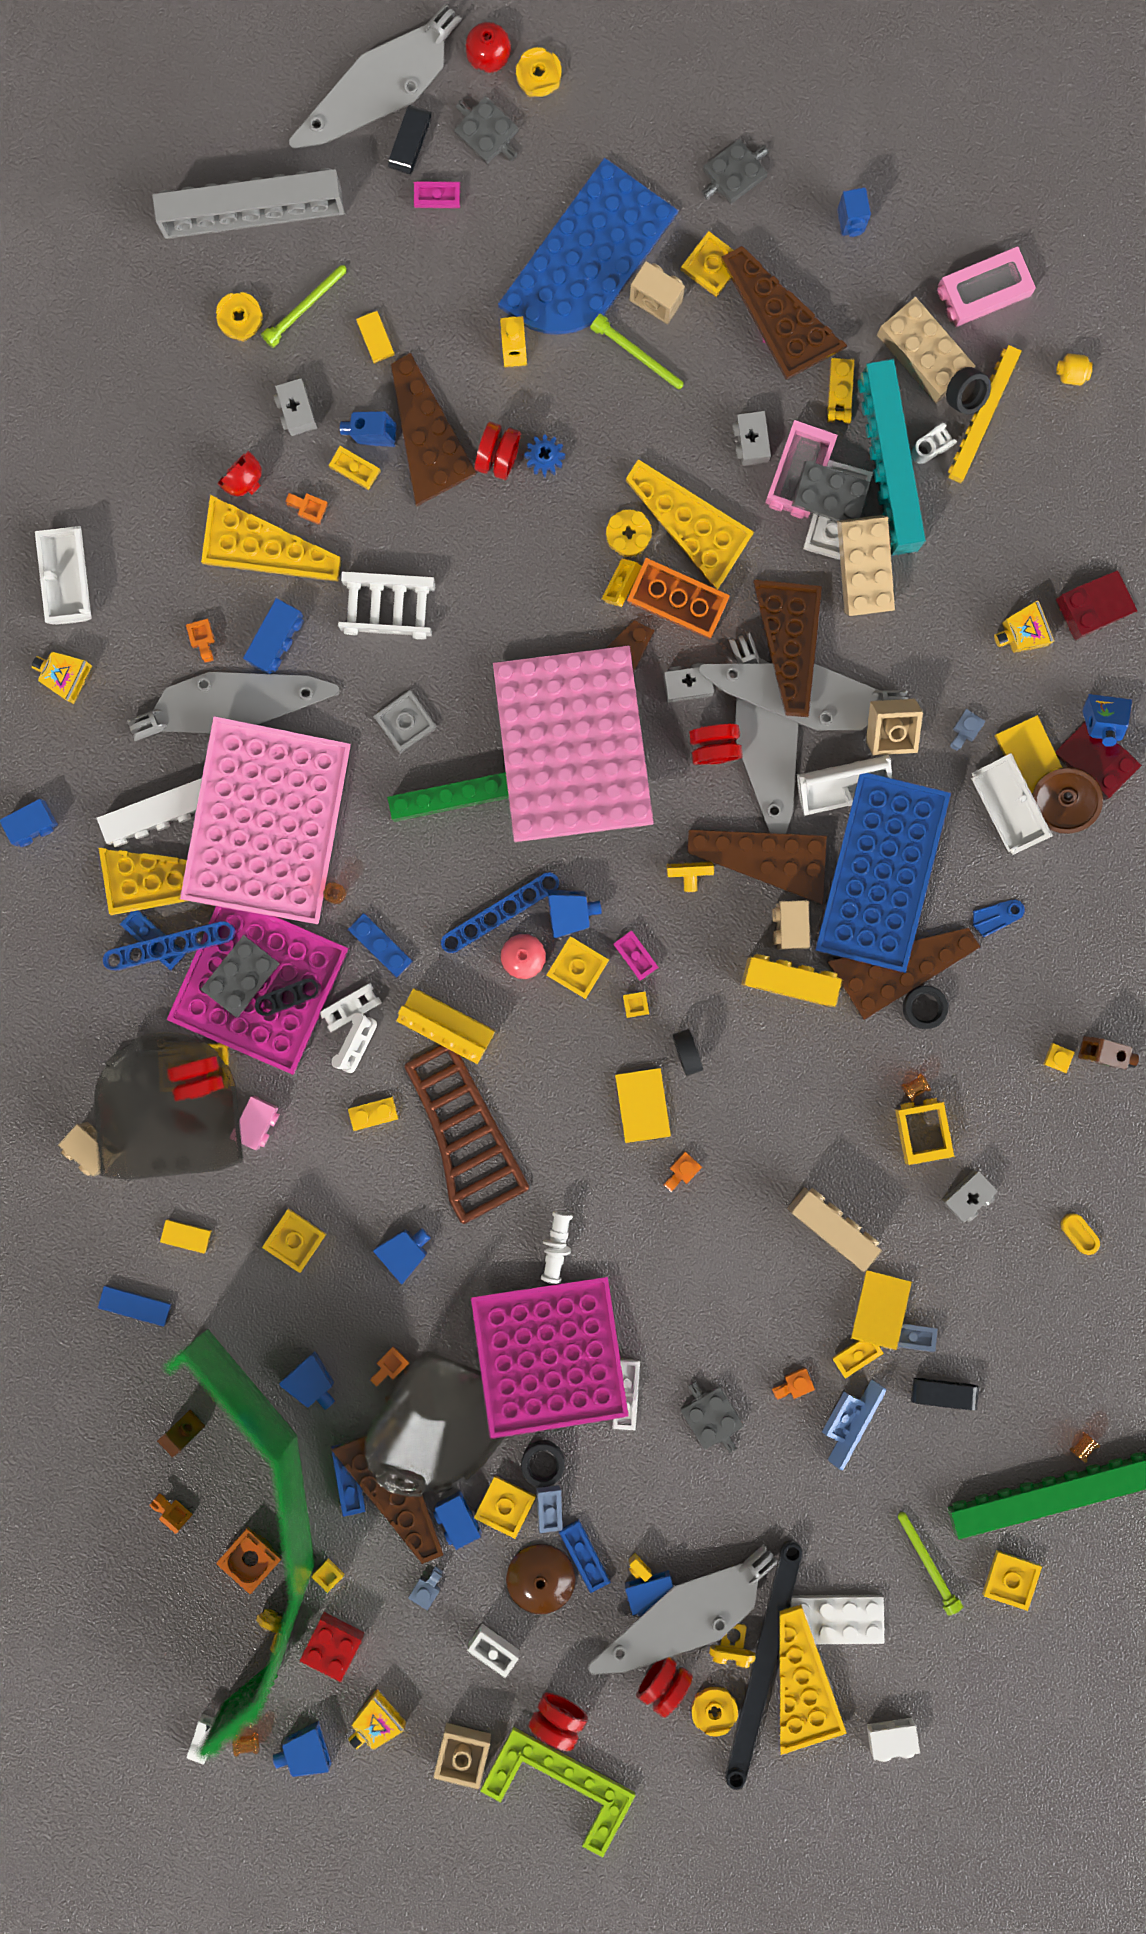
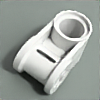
[911,423,957,464]

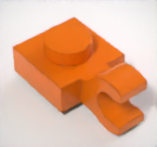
[285,493,328,525]
[186,619,215,663]
[664,1151,702,1192]
[370,1346,409,1387]
[772,1367,815,1400]
[150,1493,193,1534]

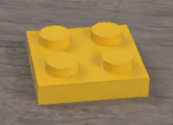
[681,231,733,297]
[546,936,609,999]
[262,1209,327,1273]
[474,1475,536,1539]
[982,1550,1042,1611]

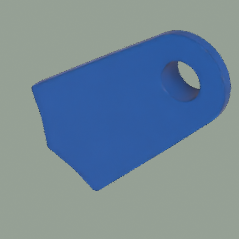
[973,900,1025,937]

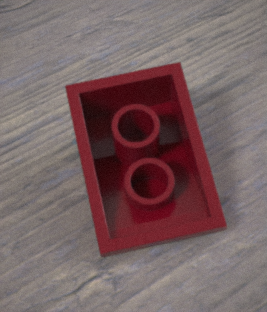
[1056,570,1138,641]
[1055,722,1142,801]

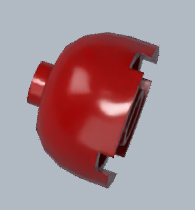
[465,22,511,73]
[217,450,262,497]

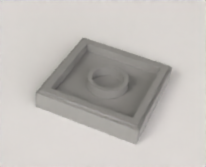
[373,690,437,754]

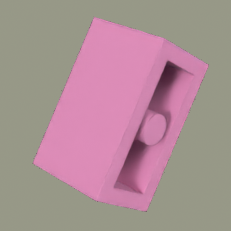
[231,1096,280,1150]

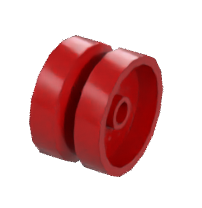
[475,421,521,481]
[689,724,743,765]
[166,1056,225,1101]
[636,1657,693,1718]
[528,1692,588,1751]

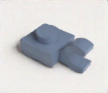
[950,709,986,751]
[408,1566,443,1611]

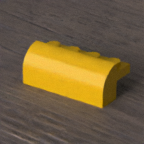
[396,988,496,1064]

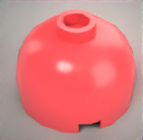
[501,934,546,979]

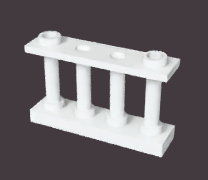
[338,572,435,639]

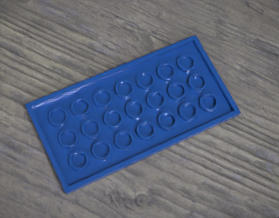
[815,773,951,973]

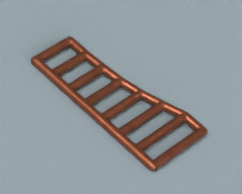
[404,1045,529,1224]

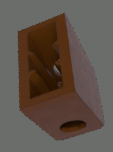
[1078,1036,1139,1070]

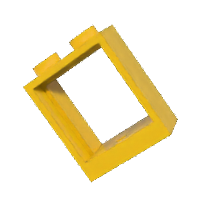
[895,1098,954,1165]

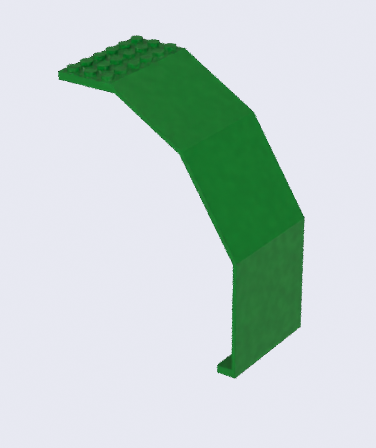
[164,1329,315,1760]

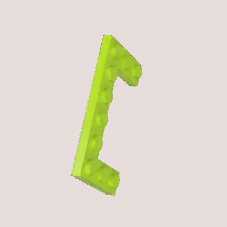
[480,1727,636,1858]

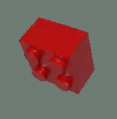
[299,1612,365,1682]

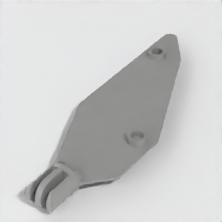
[289,3,462,148]
[729,632,798,834]
[699,664,908,731]
[127,672,340,741]
[588,1544,779,1674]

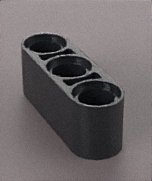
[388,104,432,175]
[255,978,322,1016]
[911,1378,980,1410]

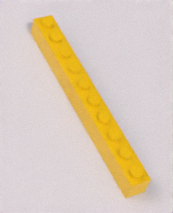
[948,345,1022,483]

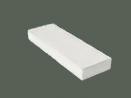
[612,1358,640,1430]

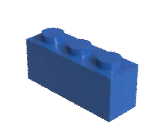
[243,598,304,674]

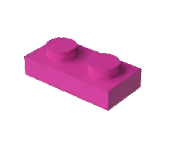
[414,182,460,208]
[613,930,659,981]

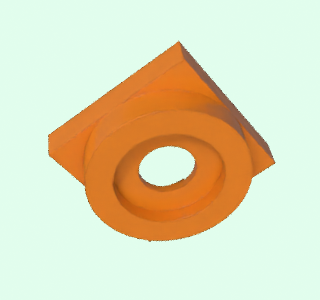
[216,1527,282,1594]

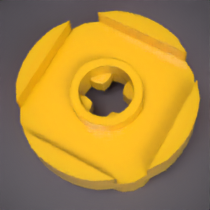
[516,47,561,97]
[216,292,263,341]
[606,510,652,557]
[691,1687,738,1736]

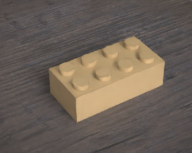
[877,297,975,403]
[837,515,895,616]
[787,1187,882,1272]

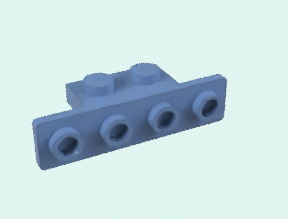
[822,1380,886,1470]

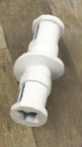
[541,1211,573,1283]

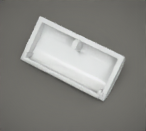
[35,526,92,624]
[971,753,1053,855]
[797,755,892,816]

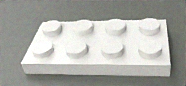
[803,460,873,560]
[791,1595,884,1644]

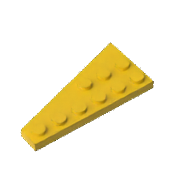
[626,459,754,590]
[201,495,341,581]
[99,848,187,915]
[779,1604,847,1755]

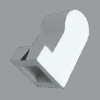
[187,1714,214,1765]

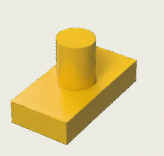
[666,862,714,892]

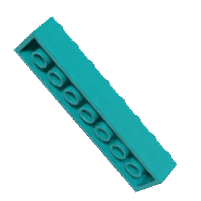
[858,359,926,556]

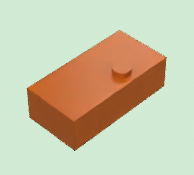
[627,558,730,640]

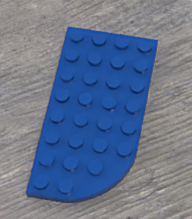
[498,158,678,334]

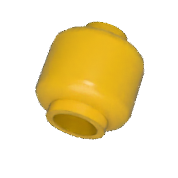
[1056,353,1092,386]

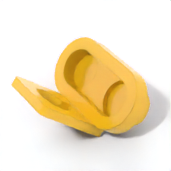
[256,1608,284,1654]
[709,1624,756,1668]

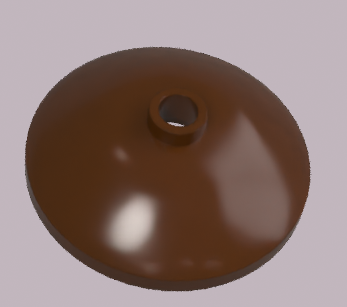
[1033,767,1103,834]
[506,1544,575,1614]

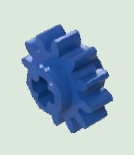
[525,434,565,477]

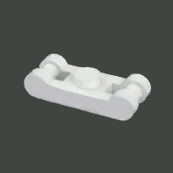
[320,983,382,1033]
[332,1013,377,1073]

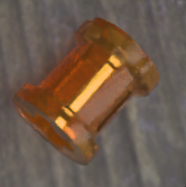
[323,882,346,904]
[901,1073,931,1102]
[1069,1432,1100,1463]
[232,1732,259,1757]

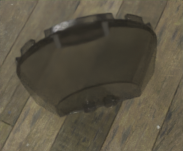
[94,1032,243,1180]
[365,1350,506,1497]

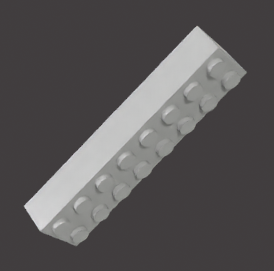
[152,168,344,239]

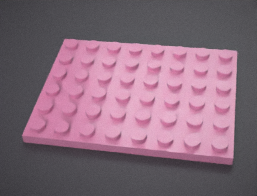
[493,646,653,842]
[180,717,351,924]

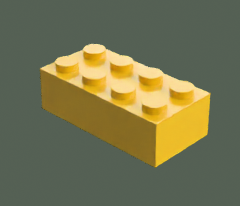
[741,954,842,1007]

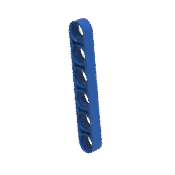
[441,873,559,953]
[103,921,236,971]

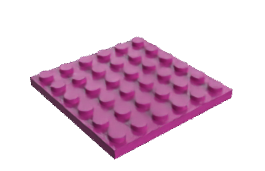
[167,906,349,1075]
[471,1277,629,1438]

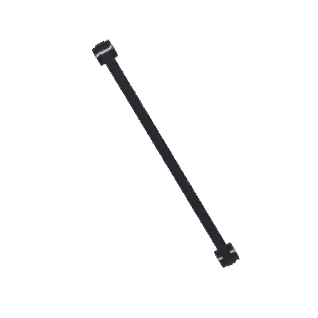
[725,1540,802,1790]

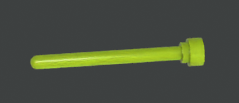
[261,265,347,348]
[590,313,684,389]
[898,1512,963,1616]

